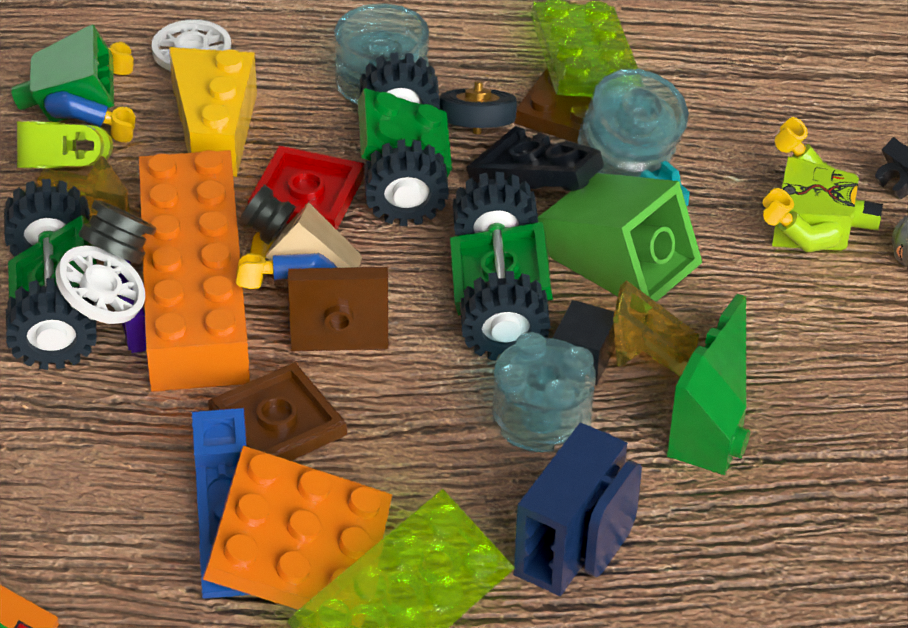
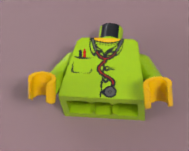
[762,117,883,253]

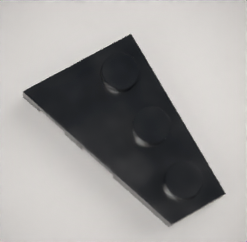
[466,126,605,191]

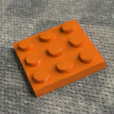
[203,445,393,628]

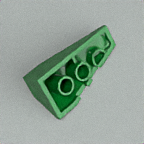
[667,294,750,475]

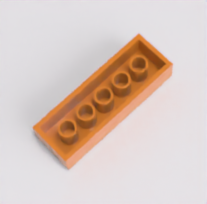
[139,150,250,392]

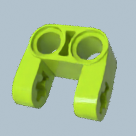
[17,121,113,168]

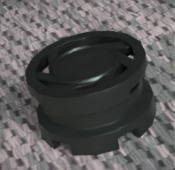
[78,200,157,264]

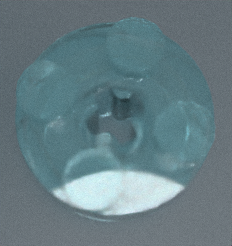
[492,332,596,452]

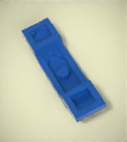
[192,408,250,599]

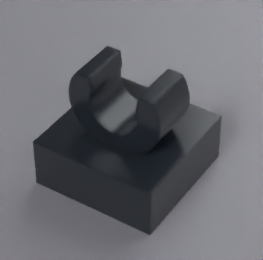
[875,137,908,199]

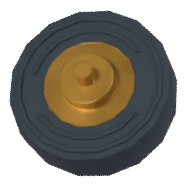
[439,81,517,134]

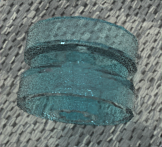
[334,3,429,104]
[578,69,689,177]

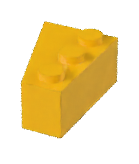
[169,47,257,177]

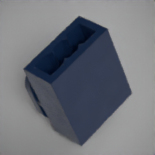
[514,422,642,597]

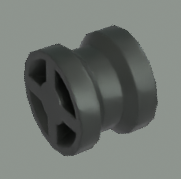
[237,185,296,245]

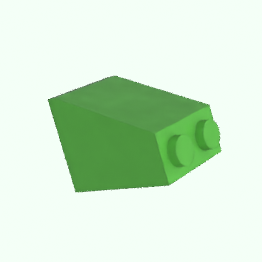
[538,173,702,310]

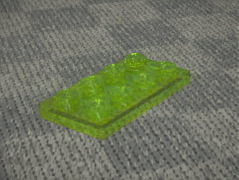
[531,0,645,99]
[287,489,515,628]

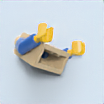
[236,202,362,289]

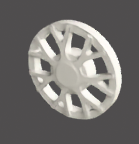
[152,20,231,72]
[56,246,146,324]

